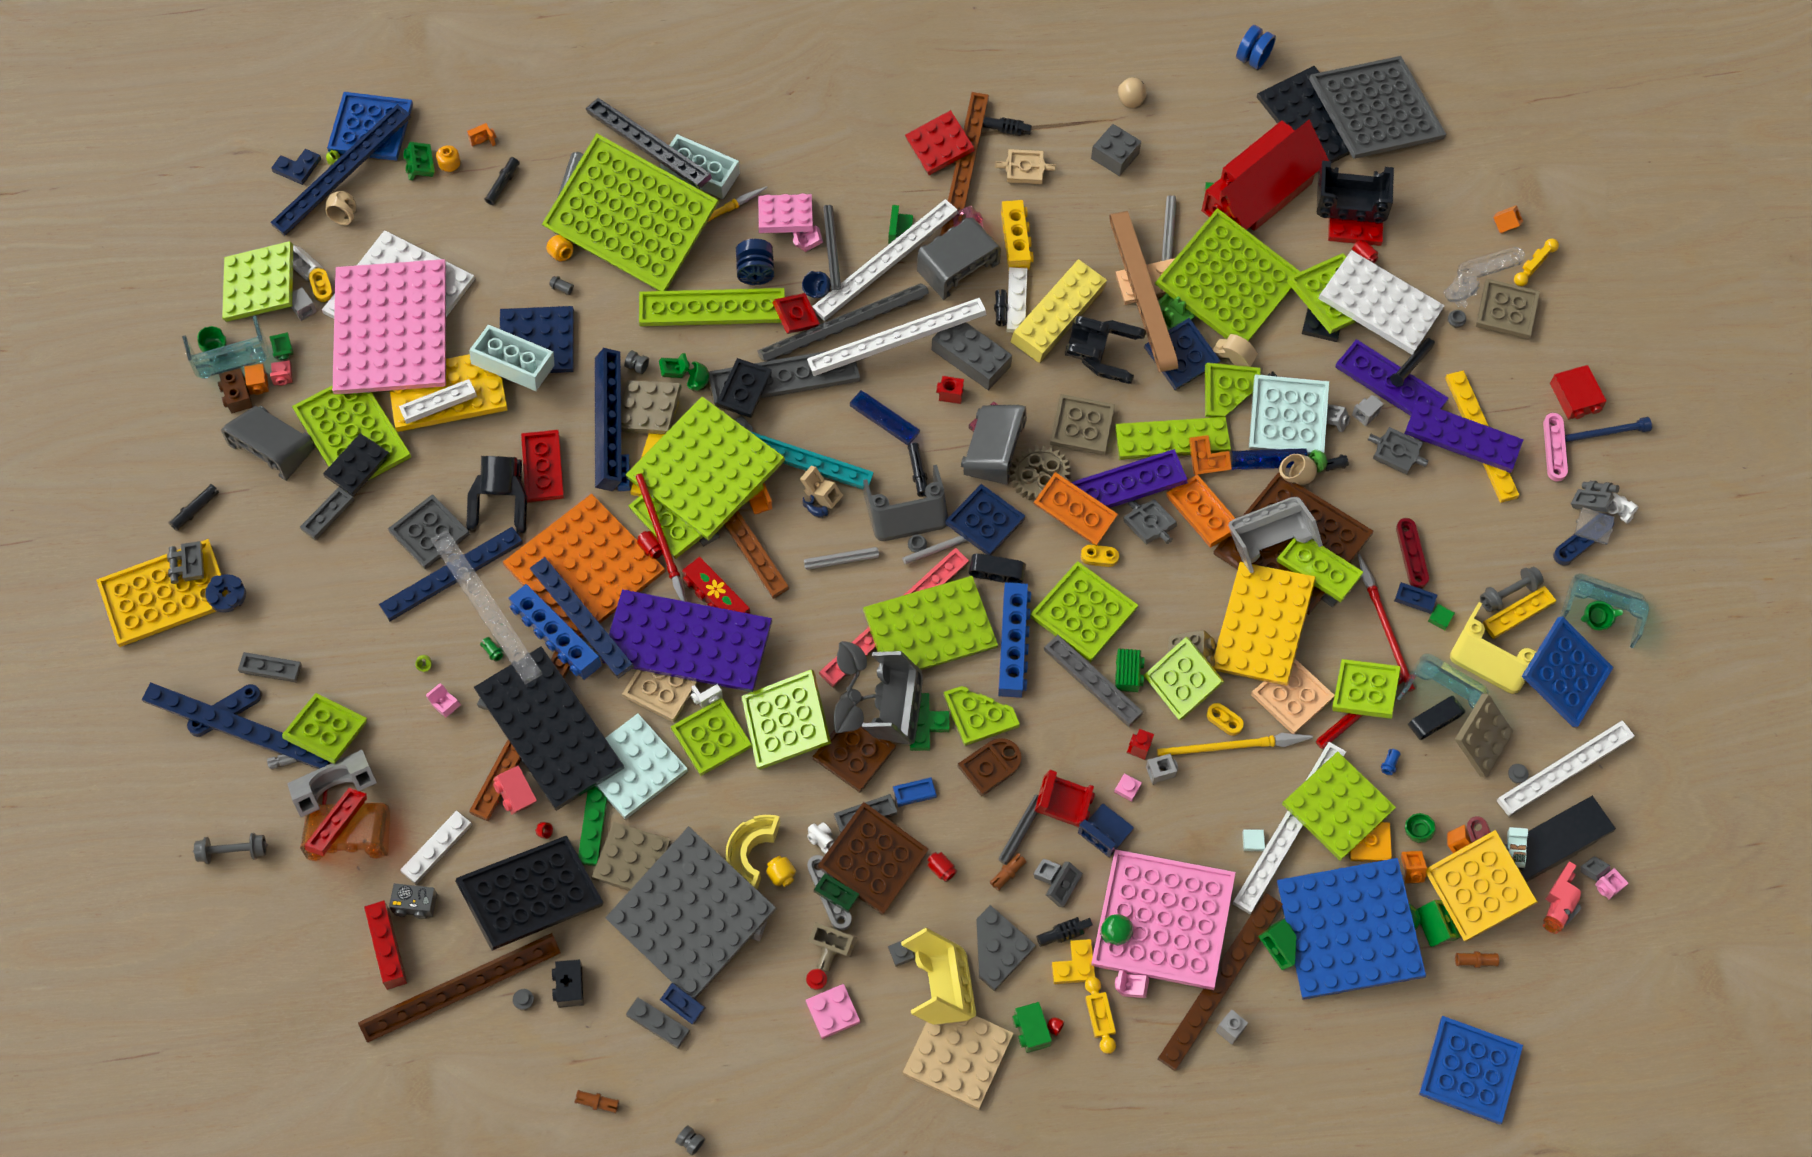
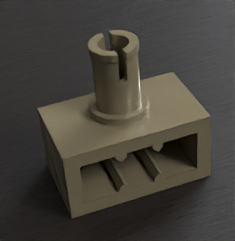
[808,922,857,971]

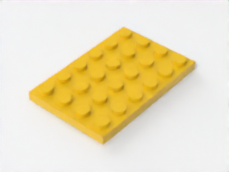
[390,354,508,432]
[96,539,228,647]
[1213,562,1316,686]

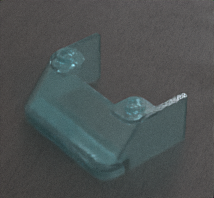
[182,316,269,379]
[1560,574,1649,648]
[1397,654,1489,709]

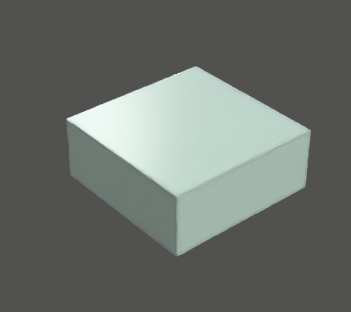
[1242,830,1265,851]

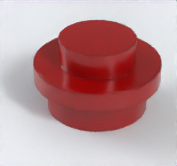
[806,969,827,990]

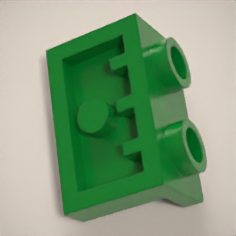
[403,142,435,180]

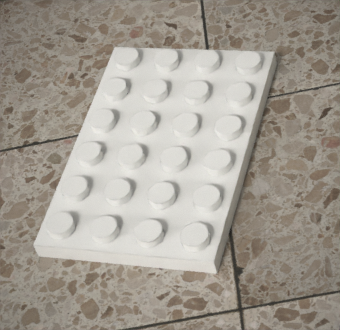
[1318,250,1445,355]

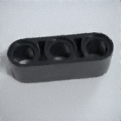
[968,553,1026,584]
[1408,696,1466,740]

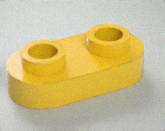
[309,268,333,302]
[1081,545,1119,567]
[1207,703,1243,736]

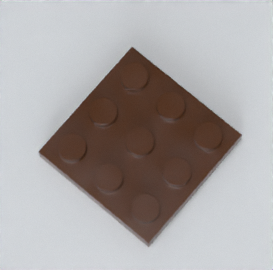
[812,726,896,793]

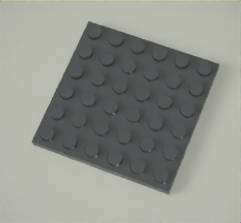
[1309,56,1446,159]
[605,826,777,999]

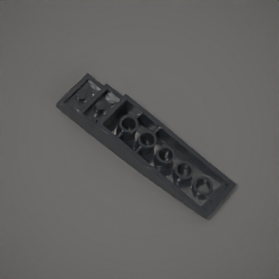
[1505,795,1616,882]

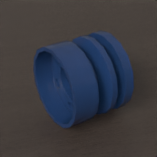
[736,239,774,285]

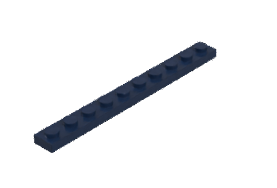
[270,104,411,236]
[142,682,330,769]

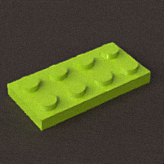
[1277,538,1363,602]

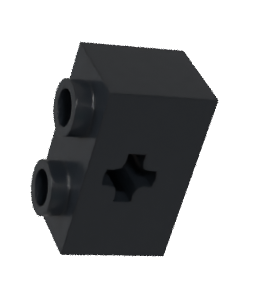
[552,959,584,1008]

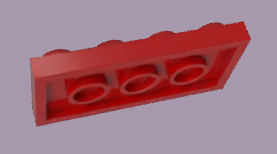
[521,430,564,503]

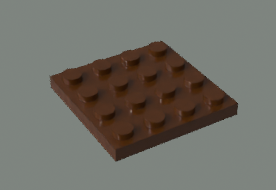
[817,802,929,915]

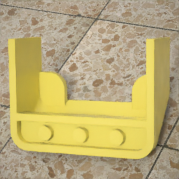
[1450,602,1536,694]
[901,928,976,1025]

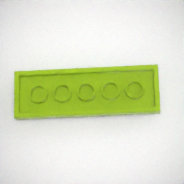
[1115,417,1231,460]

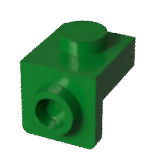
[269,332,294,361]
[659,353,690,378]

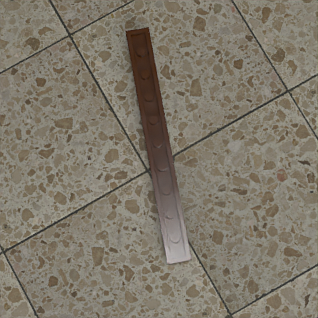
[1157,893,1283,1071]
[358,933,561,1043]

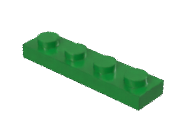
[578,787,608,866]

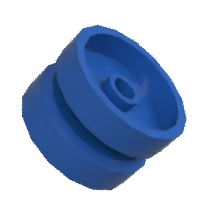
[1236,25,1276,70]

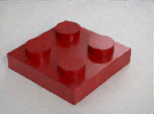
[772,293,820,334]

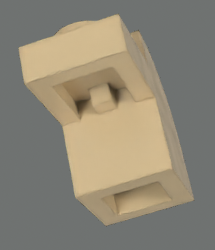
[1213,334,1258,367]
[800,466,843,509]

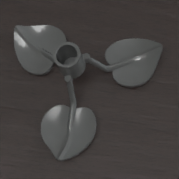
[834,641,884,733]

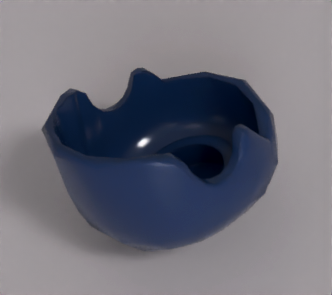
[802,271,831,298]

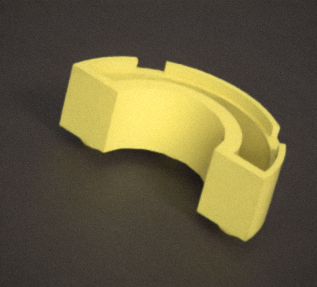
[726,815,780,889]

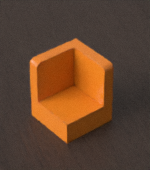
[1493,205,1523,233]
[749,483,772,514]
[1447,824,1472,853]

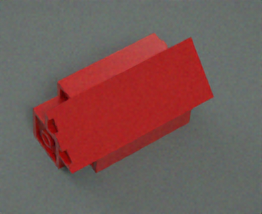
[1201,119,1329,231]

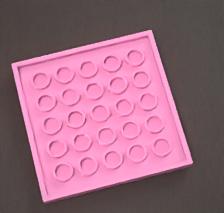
[1091,850,1236,990]

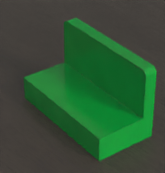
[888,205,913,244]
[1417,900,1461,947]

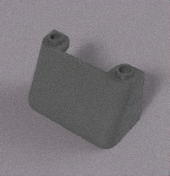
[961,405,1027,485]
[221,406,315,481]

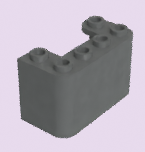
[917,217,1001,300]

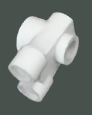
[1608,493,1639,524]
[807,822,834,854]

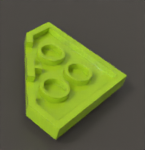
[1205,363,1260,418]
[943,686,1020,746]

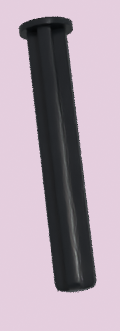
[1390,338,1435,387]

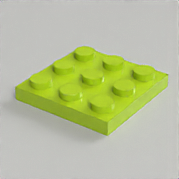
[1144,637,1224,720]
[1332,659,1401,719]
[282,693,367,764]
[670,698,752,777]

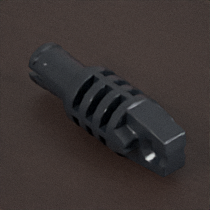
[983,117,1032,136]
[1036,917,1093,947]

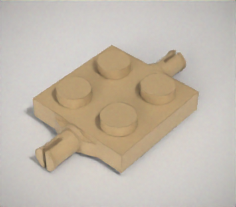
[995,149,1055,184]

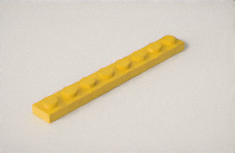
[1445,370,1519,503]

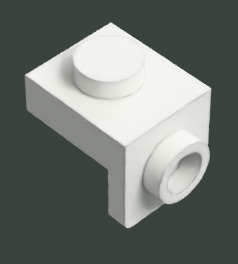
[691,684,723,708]

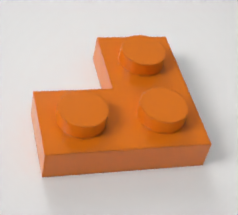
[1189,435,1232,475]

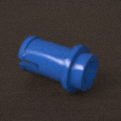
[1381,749,1401,775]

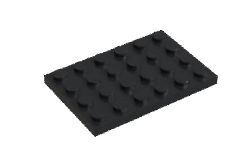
[1257,66,1350,163]
[455,835,604,951]

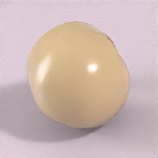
[1118,77,1147,108]
[326,191,356,225]
[1279,454,1317,485]

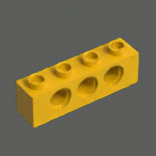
[1001,200,1034,271]

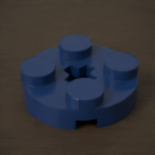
[205,574,246,613]

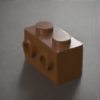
[218,368,253,414]

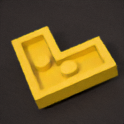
[1052,939,1095,984]

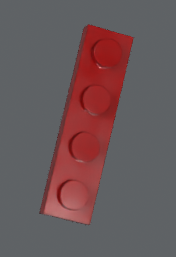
[305,788,367,856]

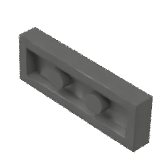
[300,487,354,541]
[238,652,302,682]
[834,794,897,833]
[626,997,690,1049]

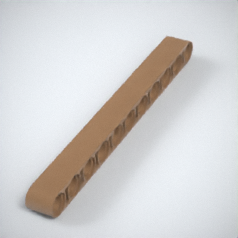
[1109,211,1178,373]

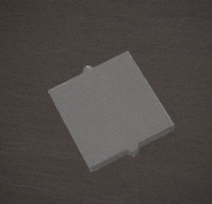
[1574,507,1615,545]

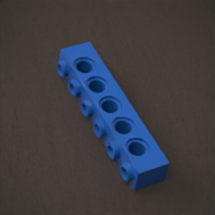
[998,582,1031,698]
[508,584,602,680]

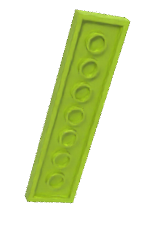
[639,288,785,326]

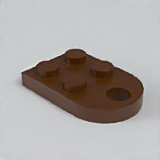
[958,738,1021,797]

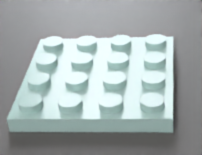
[1249,375,1329,454]
[596,714,688,820]

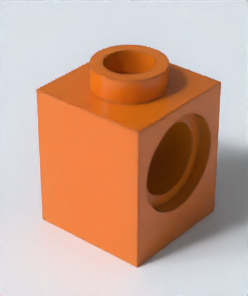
[244,364,269,395]

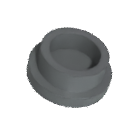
[1448,310,1466,327]
[908,534,927,553]
[1508,764,1529,783]
[513,989,534,1010]

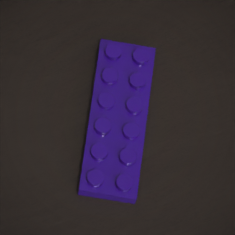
[1335,339,1449,416]
[1404,401,1524,473]
[1071,449,1187,508]

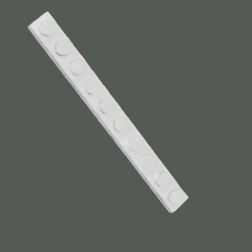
[812,199,958,321]
[807,298,986,376]
[1233,742,1346,914]

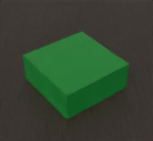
[1428,604,1455,630]

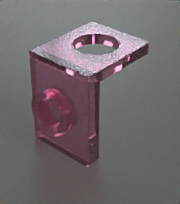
[953,206,983,227]

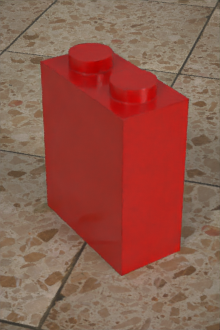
[1550,365,1606,420]

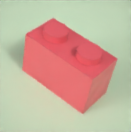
[493,765,537,815]

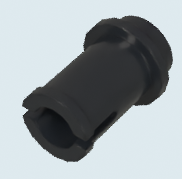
[1325,454,1349,472]

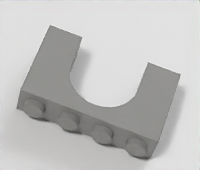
[287,750,377,817]

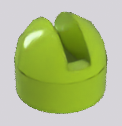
[326,150,340,165]
[415,655,432,672]

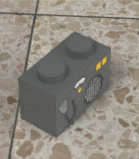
[389,883,437,919]

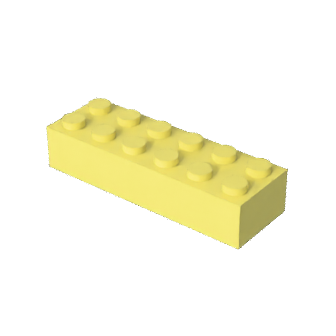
[1011,259,1107,363]

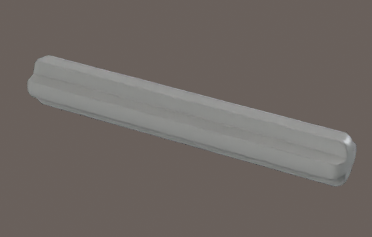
[804,547,879,570]

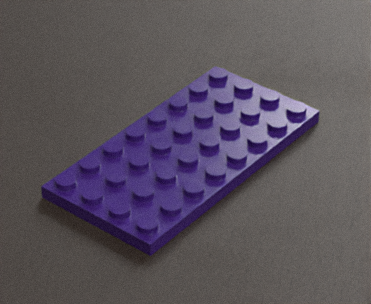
[601,589,772,692]

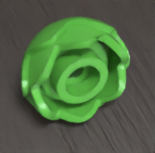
[1308,450,1327,473]

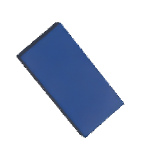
[893,777,937,807]

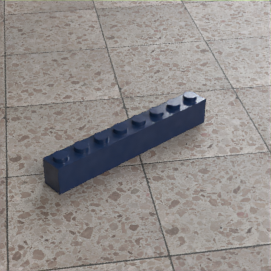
[595,348,622,491]

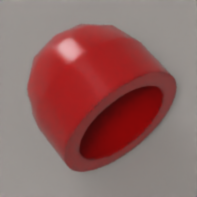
[535,822,553,839]
[1047,1017,1065,1036]

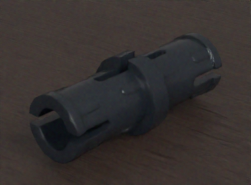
[994,289,1008,326]

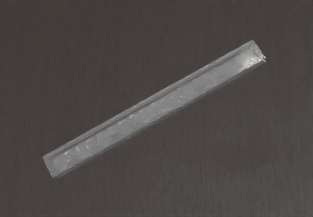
[430,530,542,685]

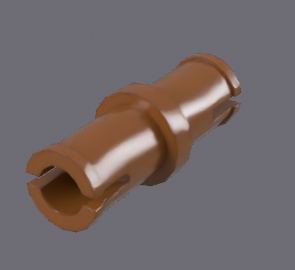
[990,853,1027,891]
[1455,951,1499,968]
[575,1090,619,1114]

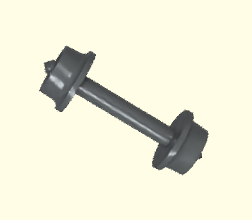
[1480,567,1544,612]
[193,833,268,864]

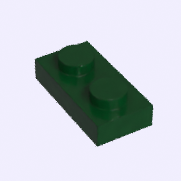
[814,873,859,913]

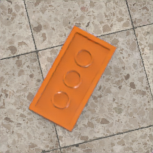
[1033,472,1118,546]
[1166,474,1236,548]

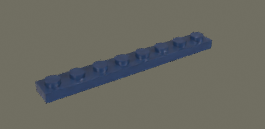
[379,527,523,622]
[529,557,634,679]

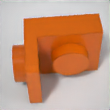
[467,123,497,147]
[1401,851,1427,883]

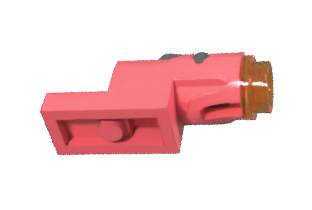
[1543,861,1581,934]

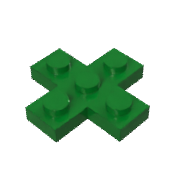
[910,693,949,751]

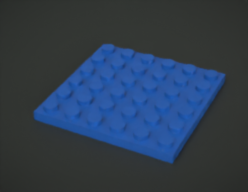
[1277,858,1426,1000]

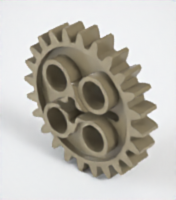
[1010,445,1071,501]

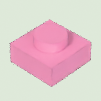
[1114,773,1142,802]

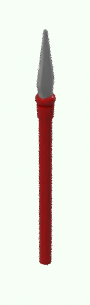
[636,473,686,602]
[1358,554,1415,692]

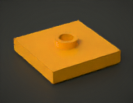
[1350,822,1392,862]

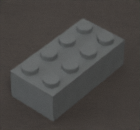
[931,322,1012,390]

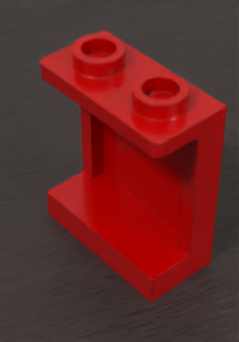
[1034,770,1095,827]

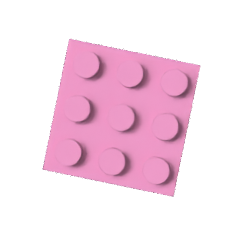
[758,194,813,233]

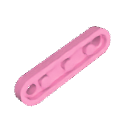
[1543,413,1568,482]

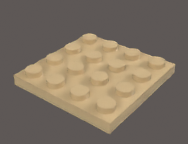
[902,1016,1014,1110]

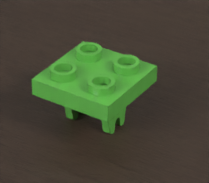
[1158,293,1195,330]

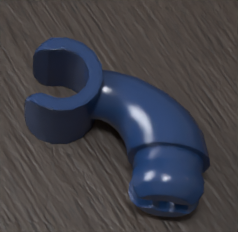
[802,495,829,518]

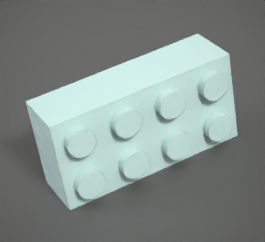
[660,134,740,199]
[469,325,554,391]

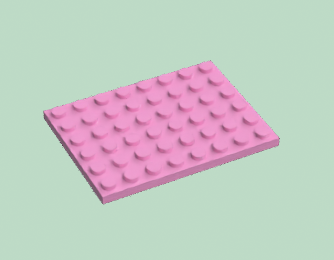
[332,259,446,395]

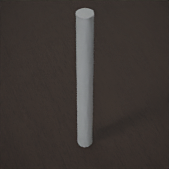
[902,536,967,565]

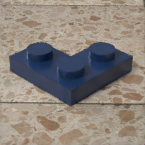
[271,149,321,185]

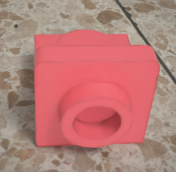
[270,360,293,386]

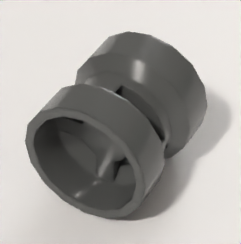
[624,350,649,374]
[675,1125,705,1156]

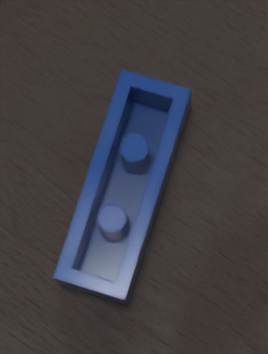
[618,454,630,491]

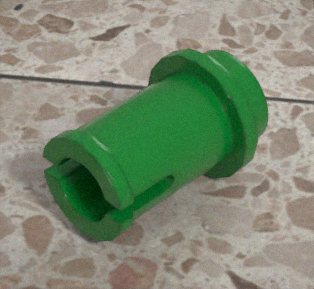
[480,637,504,662]

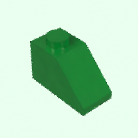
[1258,919,1296,970]

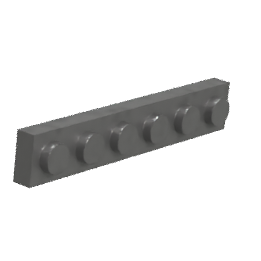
[1044,635,1143,727]

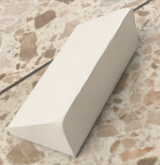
[293,245,323,281]

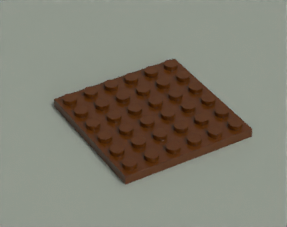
[1213,472,1374,615]

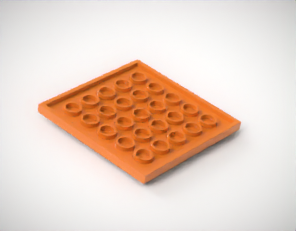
[503,493,665,638]

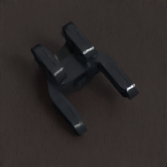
[1065,316,1146,384]
[466,456,527,533]

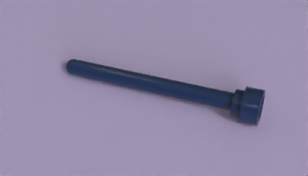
[1565,417,1652,442]

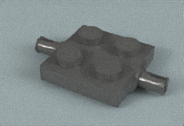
[1368,427,1429,475]
[1123,499,1177,545]

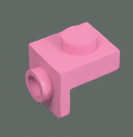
[793,225,823,252]
[426,683,461,718]
[1595,868,1629,899]
[1115,970,1149,998]

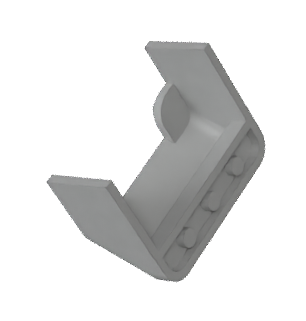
[1228,497,1323,573]

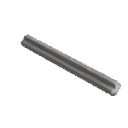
[1162,195,1176,261]

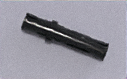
[484,157,520,205]
[907,443,928,497]
[168,484,219,531]

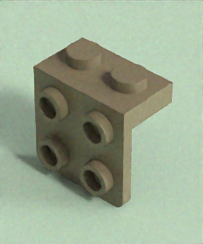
[1168,630,1216,667]

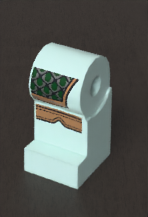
[1507,827,1528,868]

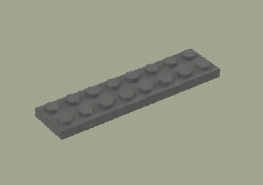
[709,351,860,406]

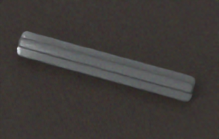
[999,794,1038,865]

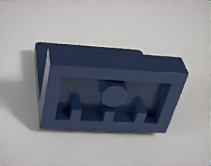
[1078,804,1134,858]

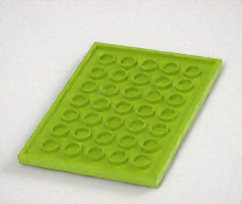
[542,133,719,291]

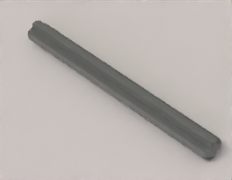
[823,205,841,290]

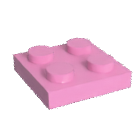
[806,984,860,1039]

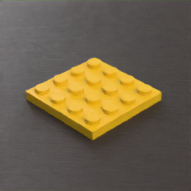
[1426,830,1538,942]

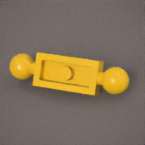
[1514,238,1559,287]
[1085,977,1116,1054]

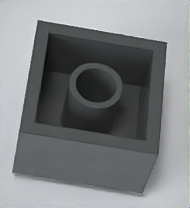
[1091,124,1141,176]

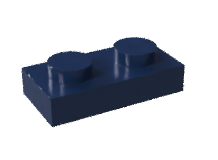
[1394,582,1437,614]
[660,983,706,1025]

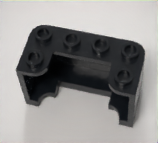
[1316,161,1394,224]

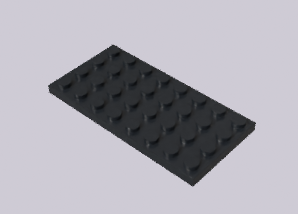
[474,646,624,811]

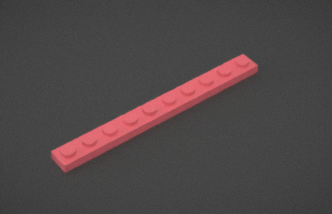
[819,548,969,687]

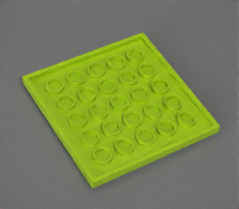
[1155,208,1300,341]
[626,397,785,541]

